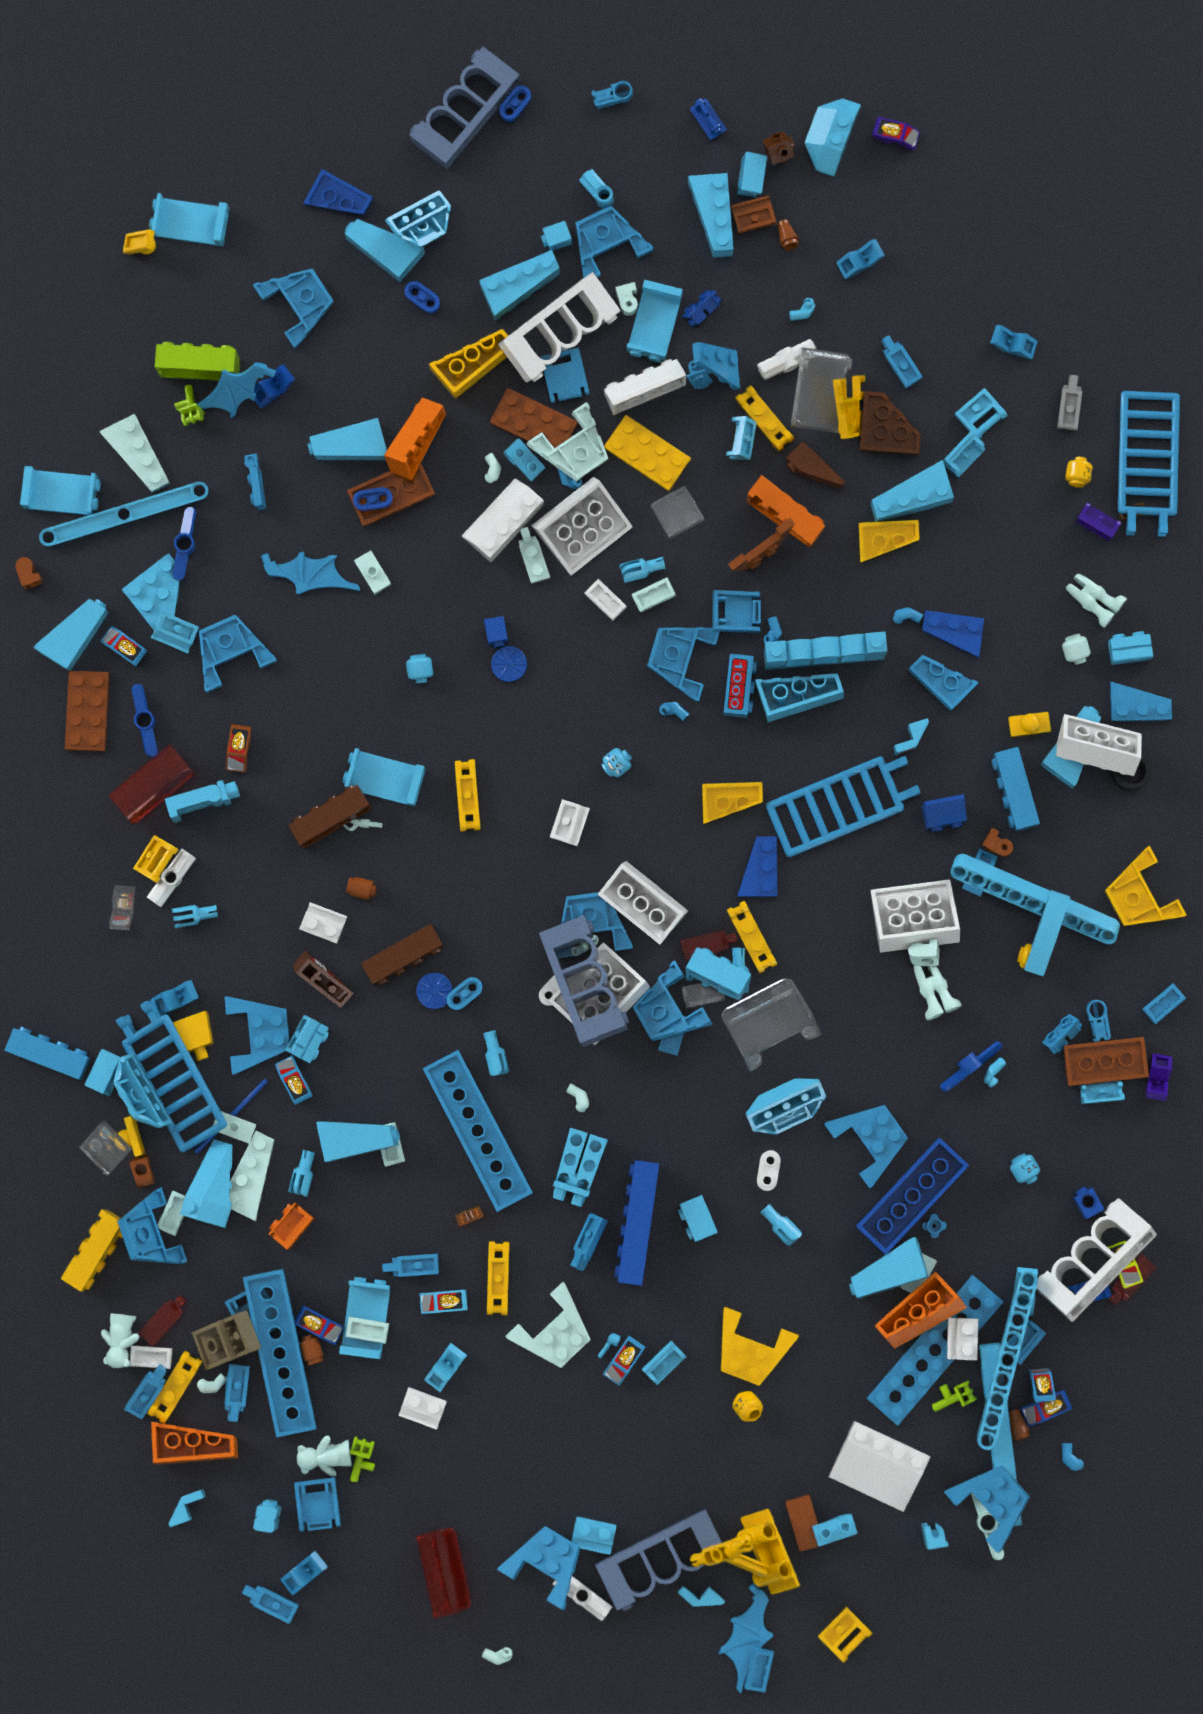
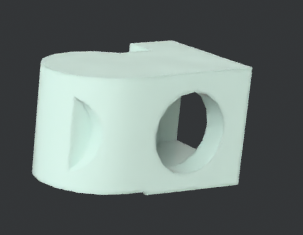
[616,282,637,316]
[908,939,940,966]

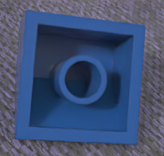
[921,794,967,832]

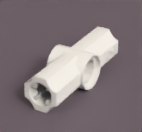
[757,339,818,380]
[147,849,196,907]
[553,1576,613,1621]

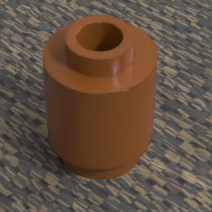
[346,877,377,900]
[299,1334,323,1366]

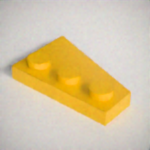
[858,520,919,563]
[702,782,763,824]

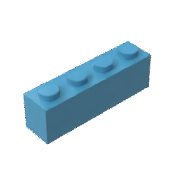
[991,747,1040,832]
[4,1026,91,1080]

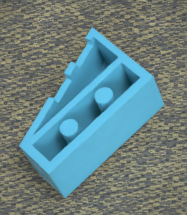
[686,947,751,1000]

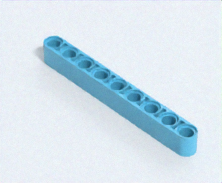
[950,854,1120,944]
[977,1271,1038,1450]
[978,1342,1022,1526]

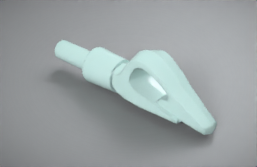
[344,819,383,831]

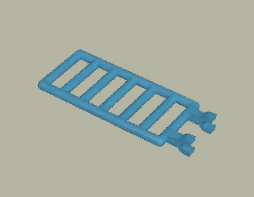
[1118,391,1180,537]
[766,756,921,857]
[116,999,227,1153]

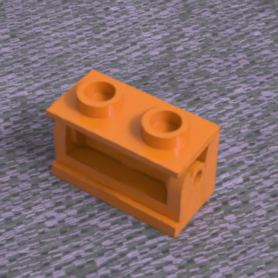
[269,1203,315,1250]

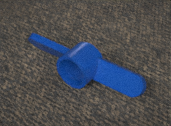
[172,507,196,580]
[132,684,158,757]
[940,1041,1002,1091]

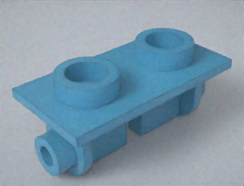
[686,360,713,389]
[1042,1014,1083,1054]

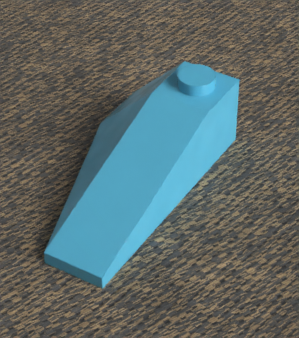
[180,1139,232,1228]

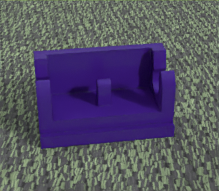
[1076,502,1121,542]

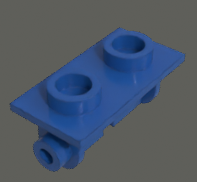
[689,98,727,141]
[682,290,722,327]

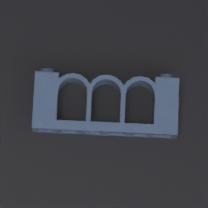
[409,47,520,169]
[539,915,629,1047]
[595,1509,722,1611]

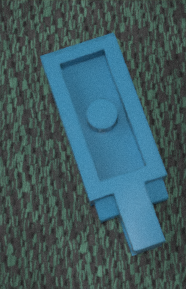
[881,335,923,389]
[245,454,266,510]
[570,1213,608,1271]
[382,1253,439,1277]
[124,1364,166,1420]
[224,1364,250,1422]
[242,1585,299,1624]

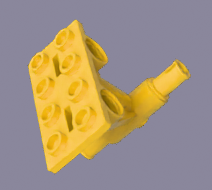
[691,1509,800,1595]

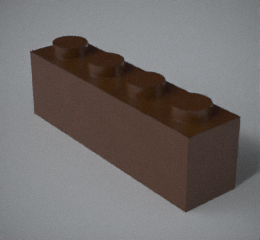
[288,785,372,849]
[361,924,443,986]

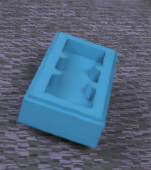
[1142,983,1186,1024]
[744,1647,774,1693]

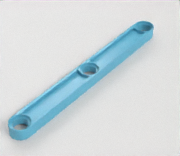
[39,482,209,546]

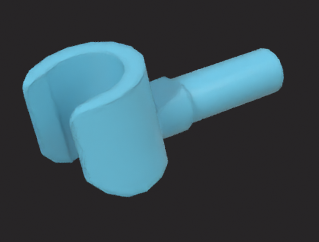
[597,1333,621,1358]

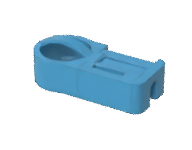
[592,81,633,109]
[1086,999,1111,1042]

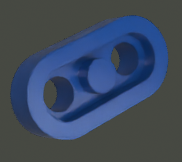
[499,86,531,122]
[405,281,440,314]
[353,487,393,512]

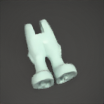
[1066,574,1127,628]
[914,965,962,1021]

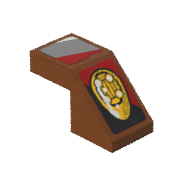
[226,724,251,773]

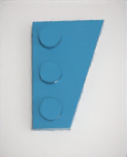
[692,342,740,390]
[908,655,979,711]
[1110,682,1172,722]

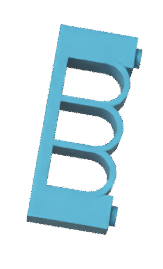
[764,631,887,670]

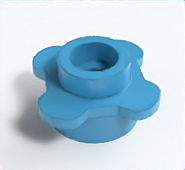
[922,1214,947,1238]

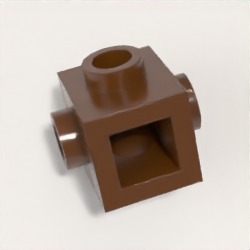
[762,132,795,165]

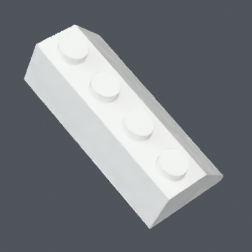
[604,359,686,415]
[462,479,544,562]
[1056,714,1142,776]
[598,861,688,944]

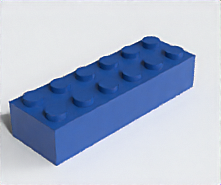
[855,1137,969,1255]
[614,1160,659,1286]

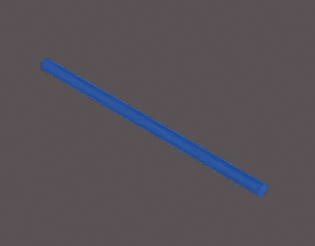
[194,1079,268,1154]

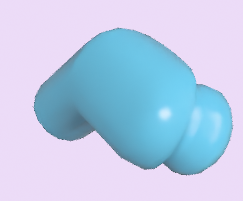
[789,298,815,321]
[984,1057,1006,1087]

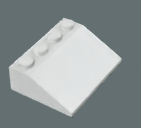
[531,477,633,575]
[871,880,960,953]
[548,942,650,1045]
[829,1421,930,1512]

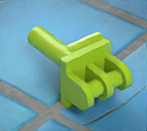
[175,385,205,426]
[932,1381,977,1412]
[350,1436,375,1482]

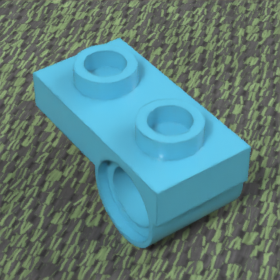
[504,439,545,481]
[812,1513,858,1546]

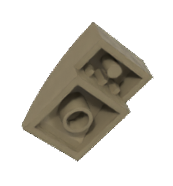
[192,1310,261,1370]

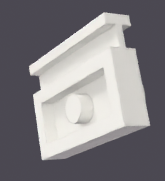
[550,799,590,847]
[299,902,348,944]
[947,1318,978,1360]
[398,1387,447,1429]

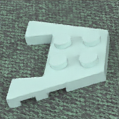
[527,402,608,481]
[505,1282,591,1368]

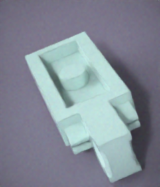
[519,527,550,584]

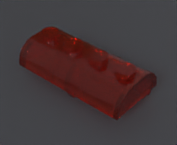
[108,744,195,825]
[416,1527,472,1618]

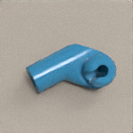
[893,607,923,624]
[764,616,782,642]
[1062,1443,1084,1471]

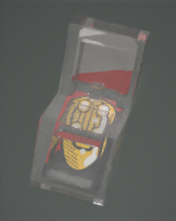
[109,885,135,931]

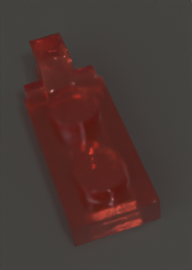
[680,931,738,961]
[1108,1254,1157,1305]
[138,1295,187,1347]

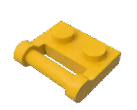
[133,835,179,883]
[818,1607,873,1663]

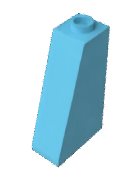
[345,219,425,282]
[307,418,387,461]
[34,599,109,671]
[1040,706,1101,788]
[316,1121,400,1162]
[849,1237,929,1299]

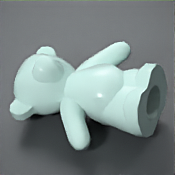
[101,1313,139,1368]
[297,1436,352,1477]

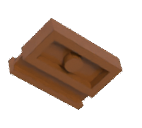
[731,195,776,234]

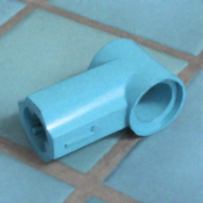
[579,170,614,208]

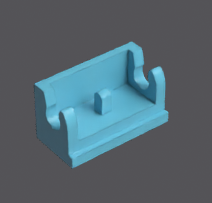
[736,152,767,197]
[726,416,757,460]
[943,431,985,478]
[84,1049,121,1097]
[1080,1080,1125,1104]
[642,1341,686,1385]
[921,1523,948,1550]

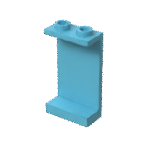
[149,193,229,246]
[627,280,683,362]
[20,466,101,515]
[342,748,426,807]
[339,1277,391,1359]

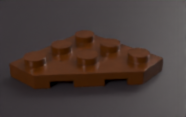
[860,391,921,456]

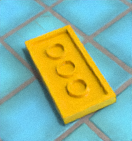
[604,415,691,492]

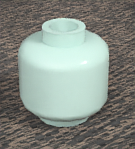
[1062,634,1091,665]

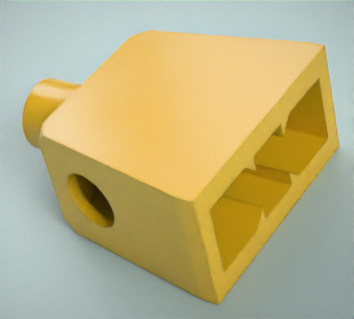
[173,1011,213,1062]

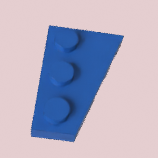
[303,169,374,215]
[922,610,984,659]
[737,836,777,897]

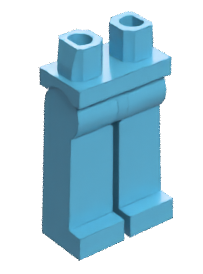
[165,780,240,823]
[553,1128,608,1207]

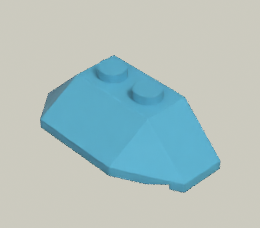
[804,98,861,177]
[385,190,451,249]
[113,1053,172,1128]
[746,1079,826,1135]

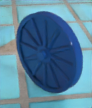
[491,646,527,682]
[416,973,452,1009]

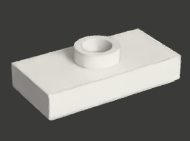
[584,579,627,621]
[130,1345,173,1369]

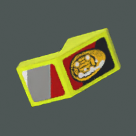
[1107,1241,1143,1289]

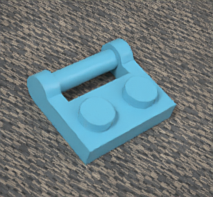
[954,388,1008,439]

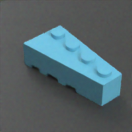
[688,173,733,258]
[479,250,560,322]
[870,460,954,522]
[755,673,844,722]

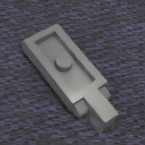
[1057,375,1082,431]

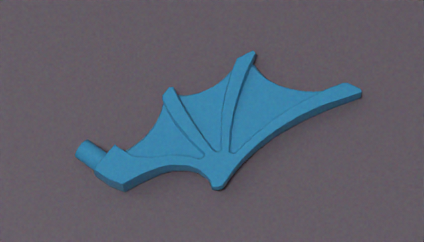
[198,362,276,418]
[261,552,361,595]
[718,1582,773,1693]

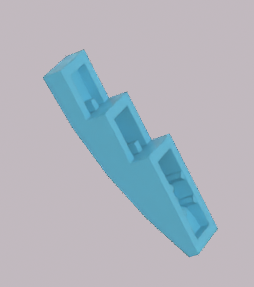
[1024,890,1070,976]

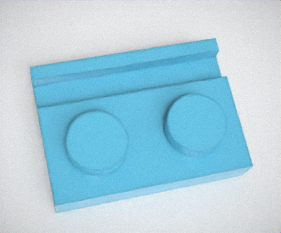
[151,611,199,653]
[571,1516,617,1555]

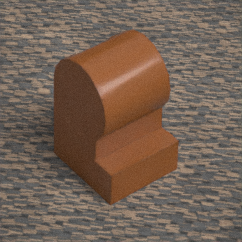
[15,557,44,590]
[981,828,1013,857]
[129,1155,155,1188]

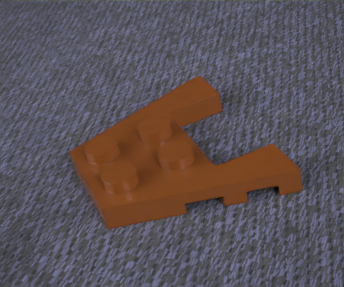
[728,518,795,571]

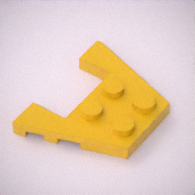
[833,375,865,439]
[1105,846,1186,926]
[721,1307,799,1386]

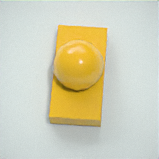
[123,229,156,255]
[1008,712,1051,737]
[115,1116,146,1157]

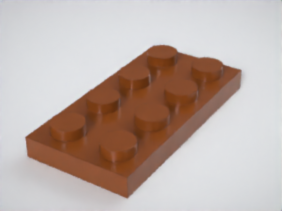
[490,388,578,448]
[347,464,435,527]
[65,671,110,752]
[1063,1037,1149,1086]

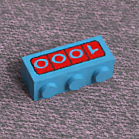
[723,654,757,718]

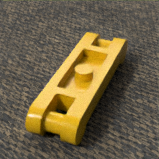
[735,385,795,452]
[455,759,481,832]
[727,901,777,974]
[487,1241,510,1315]
[147,1351,203,1424]

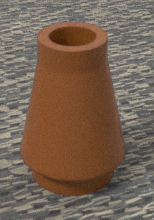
[777,220,799,251]
[1008,1409,1030,1441]

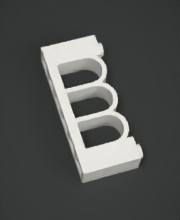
[498,272,621,382]
[1036,1198,1157,1322]

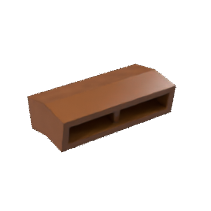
[785,1494,818,1552]

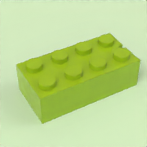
[155,342,240,381]

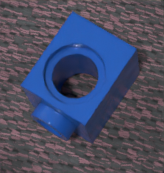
[484,616,508,648]
[1073,1186,1104,1219]

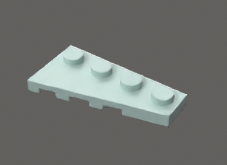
[99,414,170,493]
[229,1131,275,1221]

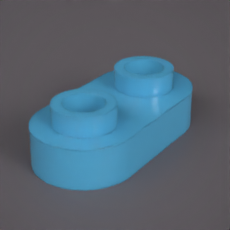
[447,977,482,1010]

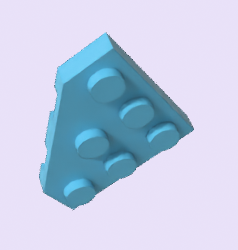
[122,553,180,630]

